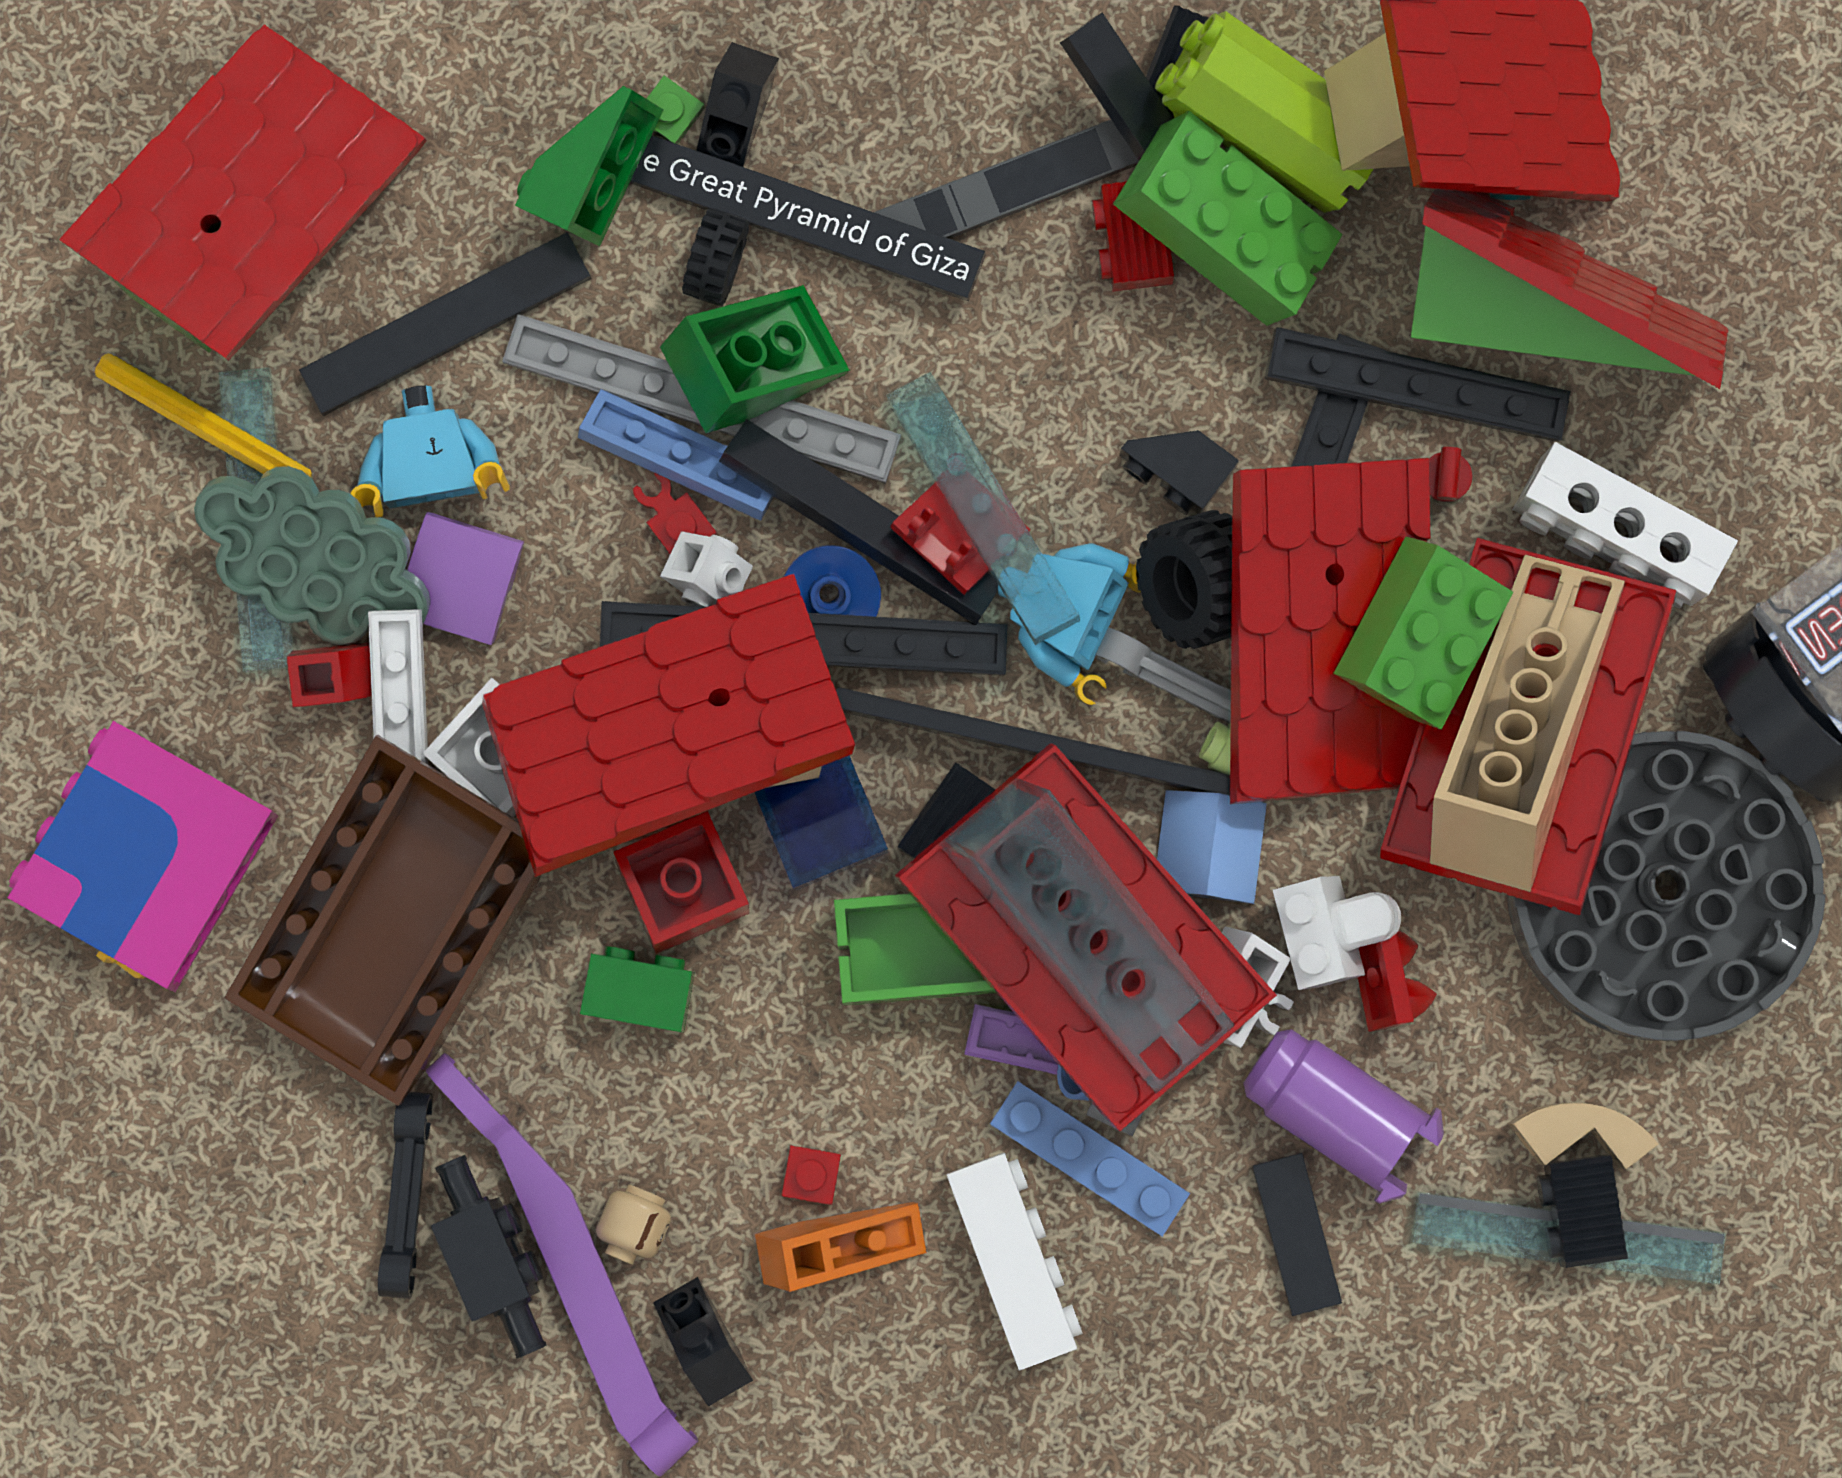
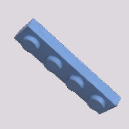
[578,389,774,521]
[990,1081,1190,1237]

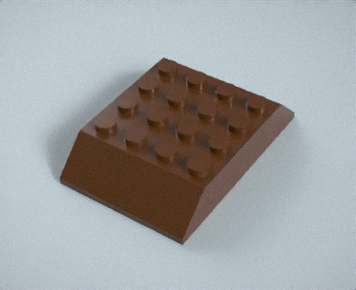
[224,735,541,1106]

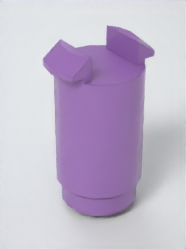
[1243,1029,1444,1204]

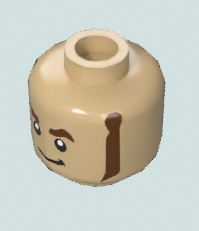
[595,1184,671,1265]

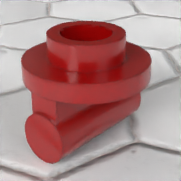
[1429,447,1473,502]

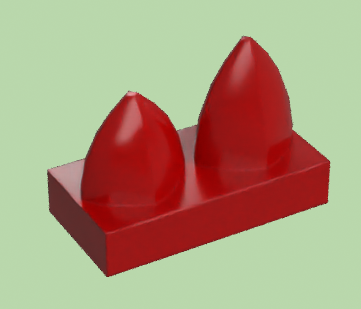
[1358,931,1437,1032]

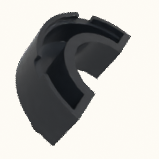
[1702,606,1842,802]

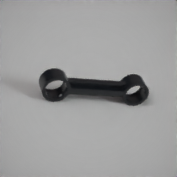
[378,1091,433,1299]

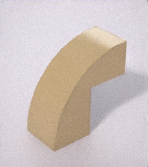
[1507,1103,1659,1169]

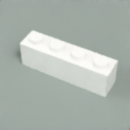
[947,1153,1083,1371]

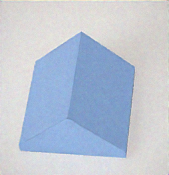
[1157,790,1267,904]

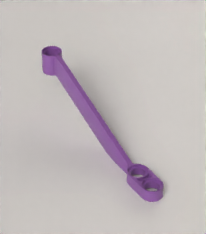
[425,1053,699,1477]

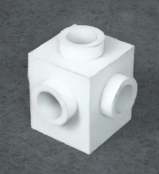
[660,531,753,607]

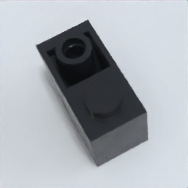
[696,42,779,167]
[1119,430,1239,515]
[653,1277,753,1406]

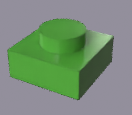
[646,75,705,144]

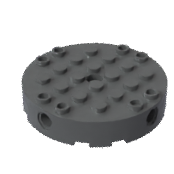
[1507,731,1826,1041]

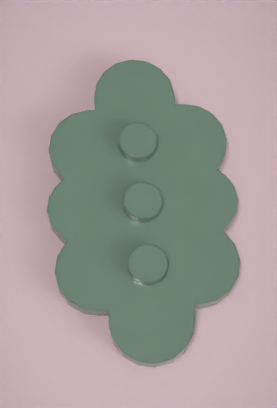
[194,466,431,645]

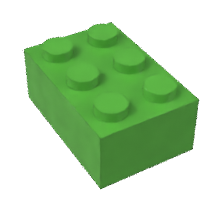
[1333,537,1513,730]

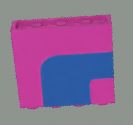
[7,721,278,992]

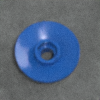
[783,545,881,617]

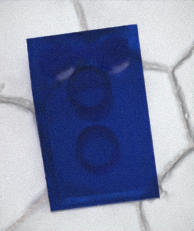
[754,755,889,891]

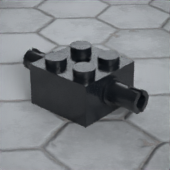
[430,1155,547,1359]

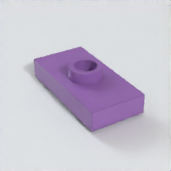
[964,1004,1059,1075]

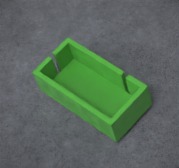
[1113,111,1343,326]
[834,893,997,1006]

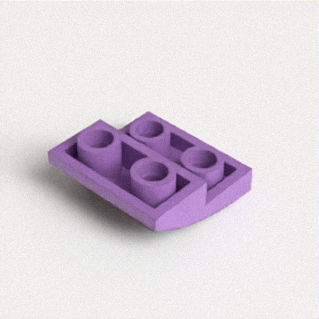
[407,512,524,645]

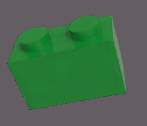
[580,946,695,1033]

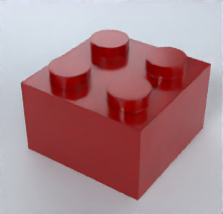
[613,811,750,954]

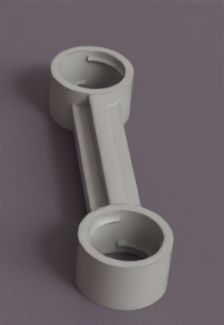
[1095,628,1231,724]

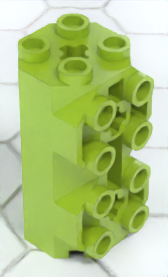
[1155,11,1373,213]

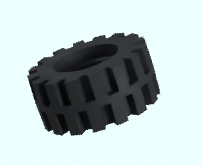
[682,208,749,306]

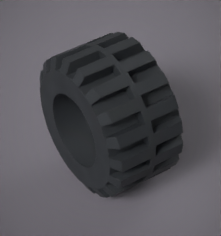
[1136,510,1232,649]

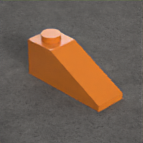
[755,1202,927,1292]

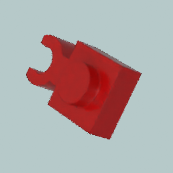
[633,473,718,554]

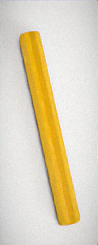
[95,353,312,477]

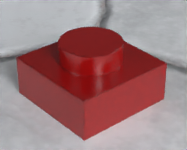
[782,1145,841,1205]

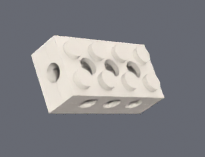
[1512,442,1738,608]

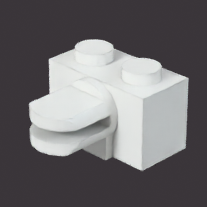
[1273,876,1401,990]

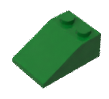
[515,86,664,247]
[660,285,850,433]

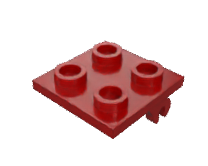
[890,462,1031,595]

